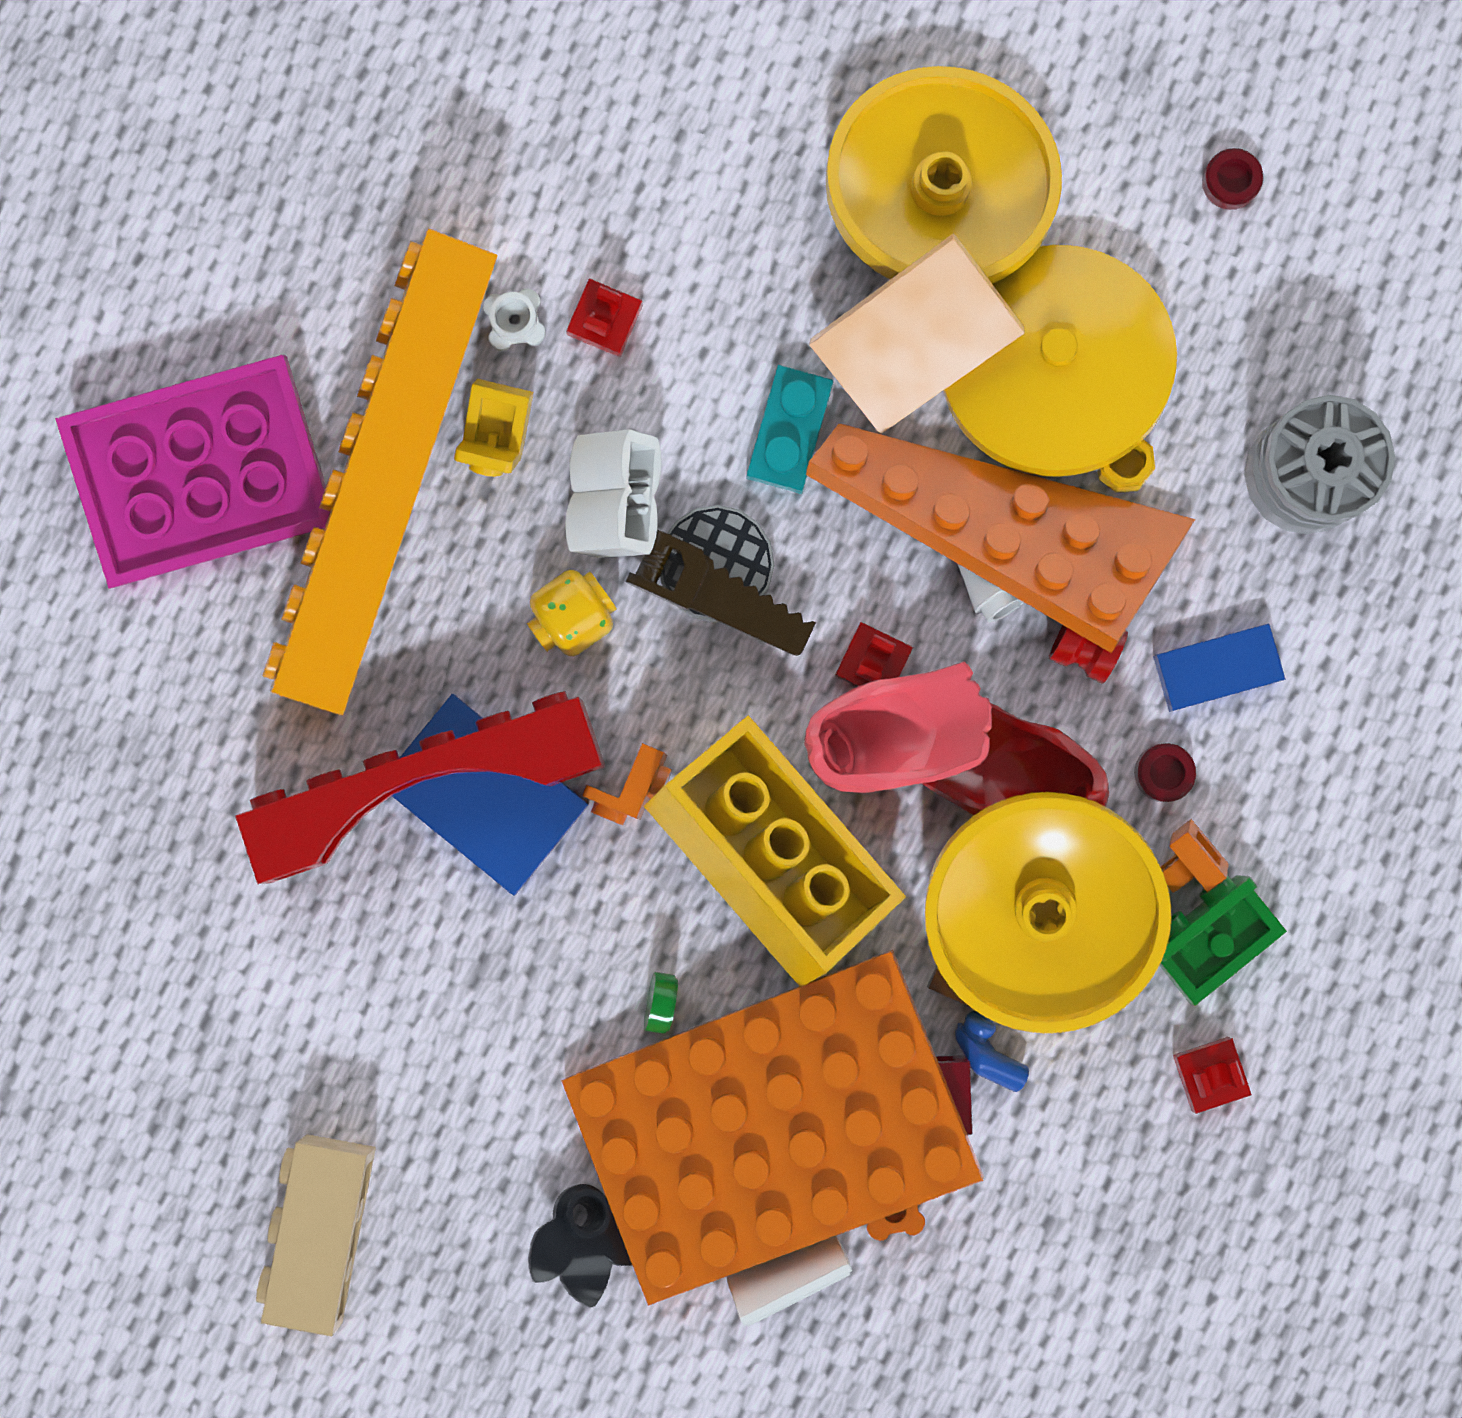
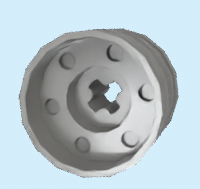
[1244,395,1396,534]

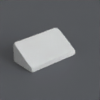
[727,1235,852,1327]

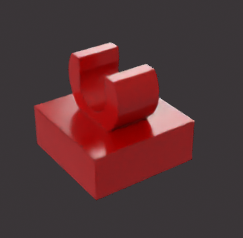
[566,278,643,358]
[834,622,913,687]
[1173,1037,1252,1114]

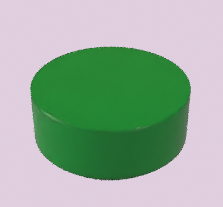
[644,972,678,1034]

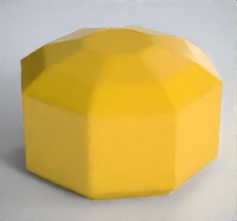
[1097,440,1155,493]

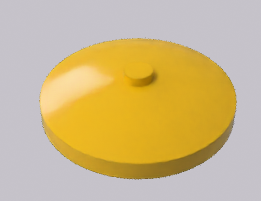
[825,66,1062,284]
[943,245,1177,477]
[925,792,1171,1033]

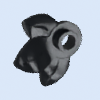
[528,1184,632,1307]

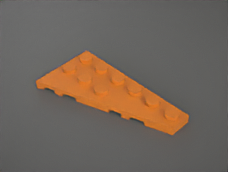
[806,423,1195,653]

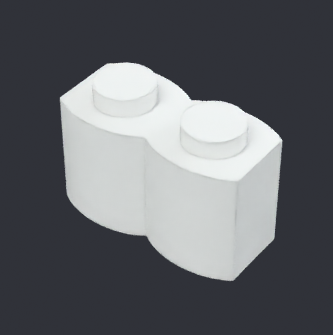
[565,429,661,558]

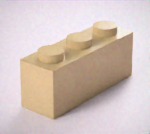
[256,1134,376,1337]

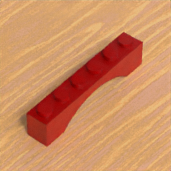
[235,691,606,884]

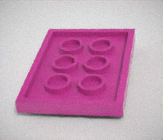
[55,355,330,589]

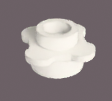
[483,288,546,351]

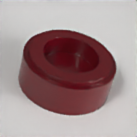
[1202,148,1263,210]
[1134,743,1196,802]

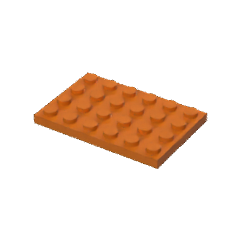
[561,950,984,1306]

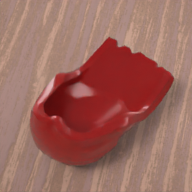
[921,703,1109,815]

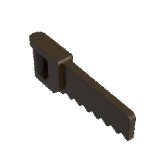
[625,530,816,656]

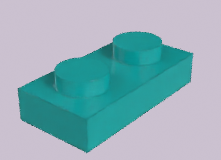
[746,365,834,494]

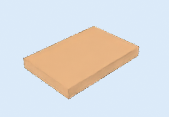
[809,233,1025,434]

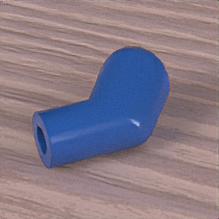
[955,1011,1029,1092]

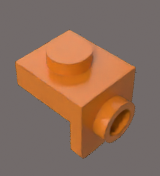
[582,743,672,825]

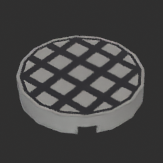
[660,505,774,623]

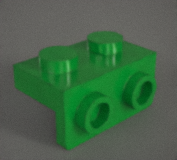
[1159,874,1287,1006]

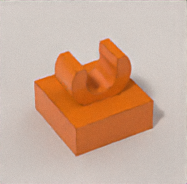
[1160,819,1229,893]

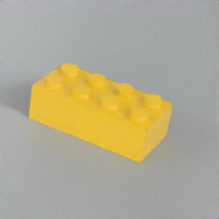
[644,715,906,987]

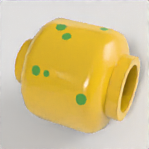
[526,569,617,657]

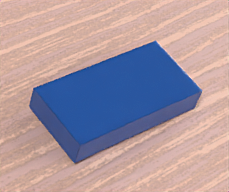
[1153,623,1286,712]

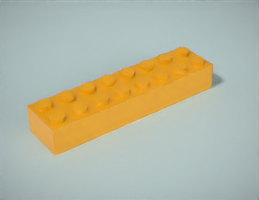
[262,228,498,716]

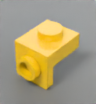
[454,378,534,477]

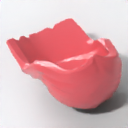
[804,662,992,793]

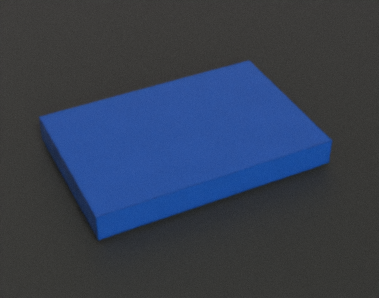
[392,693,590,896]

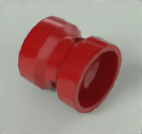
[1049,625,1128,684]

